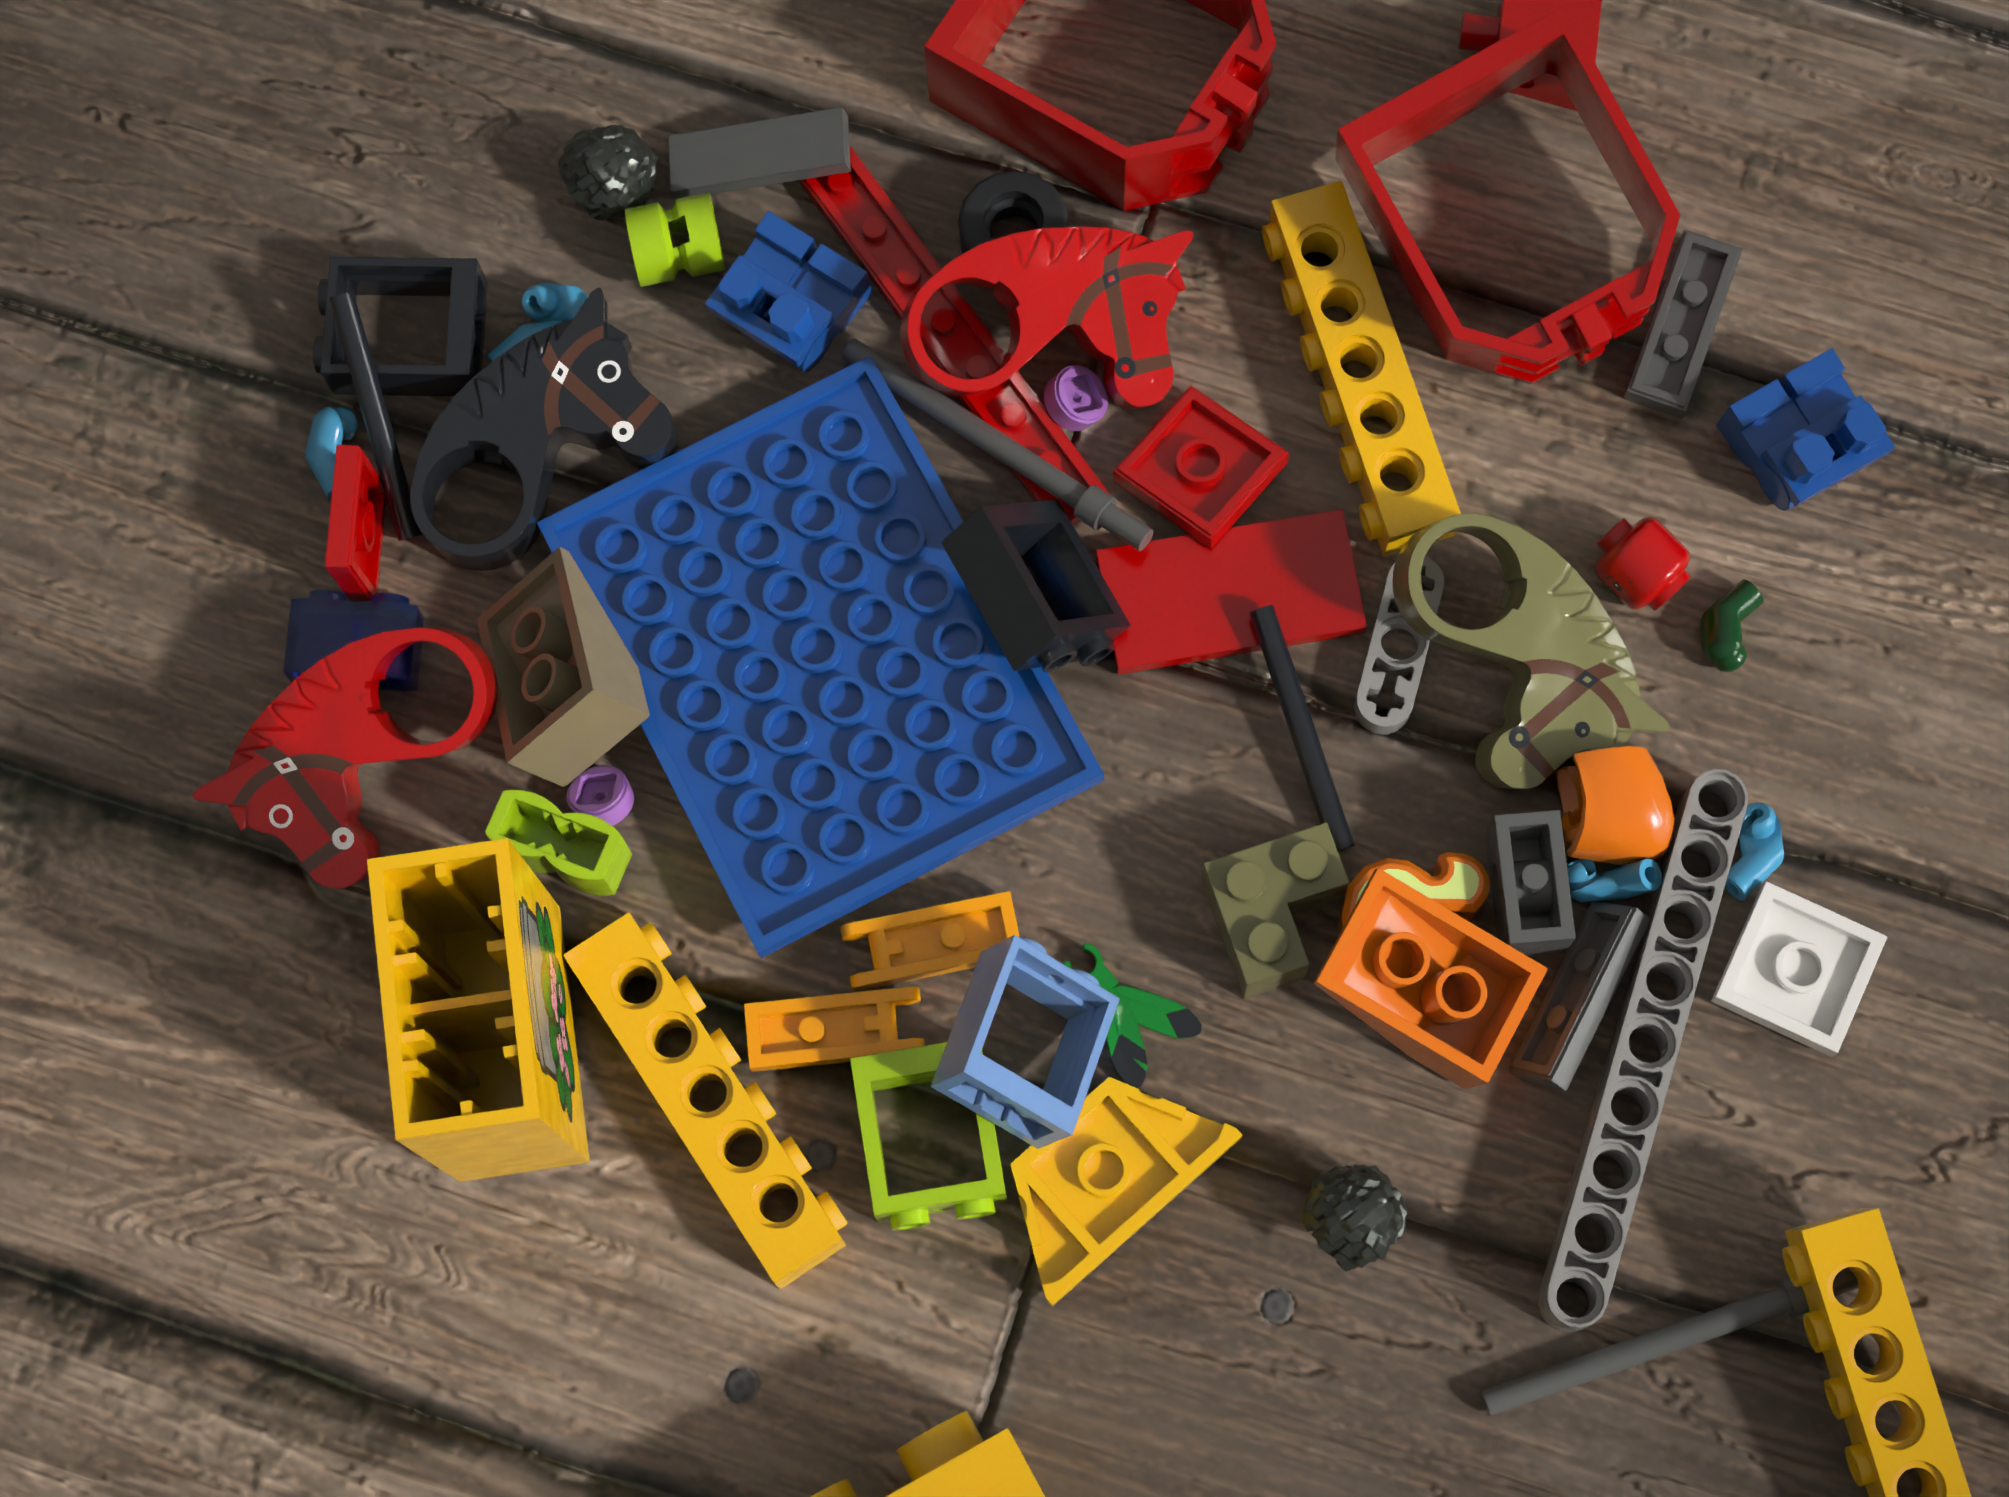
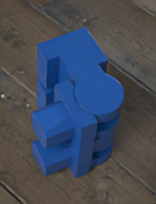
[705,211,872,373]
[1716,348,1895,511]

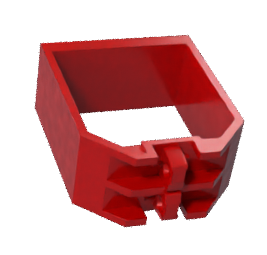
[924,0,1276,211]
[1335,6,1681,384]

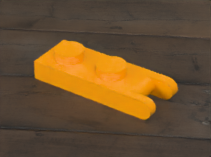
[840,891,1020,991]
[744,987,925,1072]

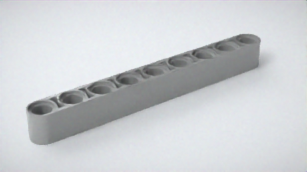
[1538,769,1748,1333]

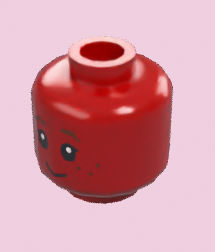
[1595,517,1691,611]

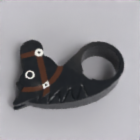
[410,288,678,571]

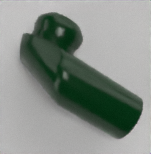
[1700,579,1764,672]

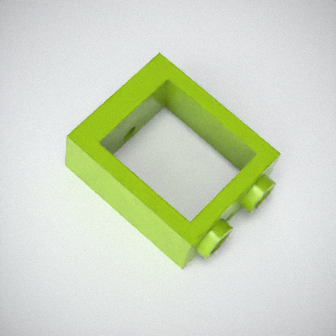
[850,1042,1007,1230]

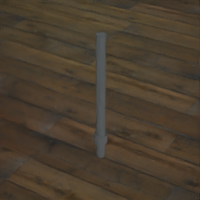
[842,338,1154,551]
[1480,1268,1859,1416]

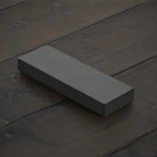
[668,107,851,199]
[1623,229,1743,419]
[1509,901,1651,1091]

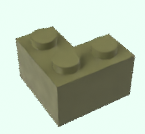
[1201,822,1349,999]

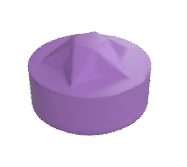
[1044,365,1108,431]
[566,765,634,826]

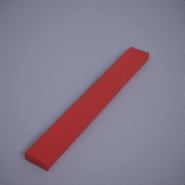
[797,146,1110,526]

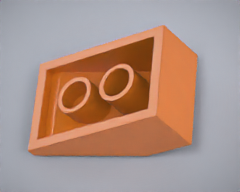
[1313,868,1548,1089]

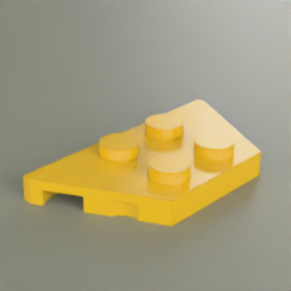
[1010,1077,1242,1307]

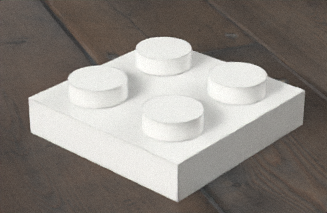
[1711,881,1888,1057]

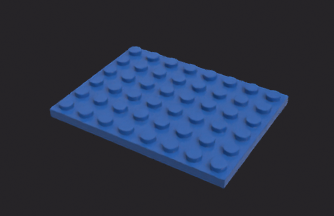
[537,355,1105,958]

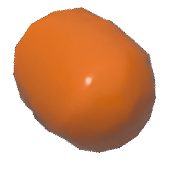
[1556,746,1676,865]

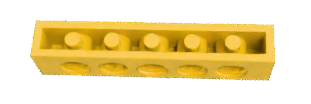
[1262,180,1461,557]
[563,912,848,1290]
[1782,1208,1972,1497]

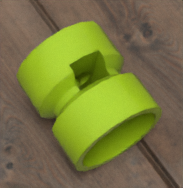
[625,192,725,287]

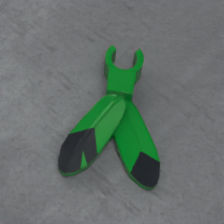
[1063,943,1201,1088]

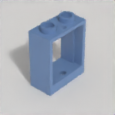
[930,935,1120,1149]

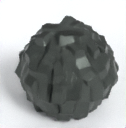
[558,125,658,221]
[1301,1164,1408,1272]

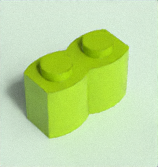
[485,790,632,896]

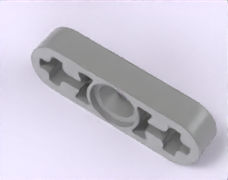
[1354,556,1444,735]

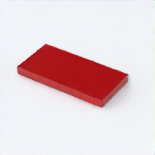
[1096,509,1367,675]

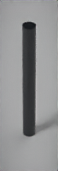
[329,292,423,541]
[1249,605,1355,852]

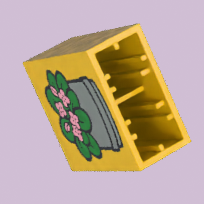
[367,838,590,1182]

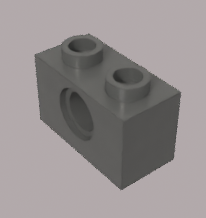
[1485,810,1576,956]

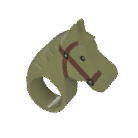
[1392,513,1670,790]

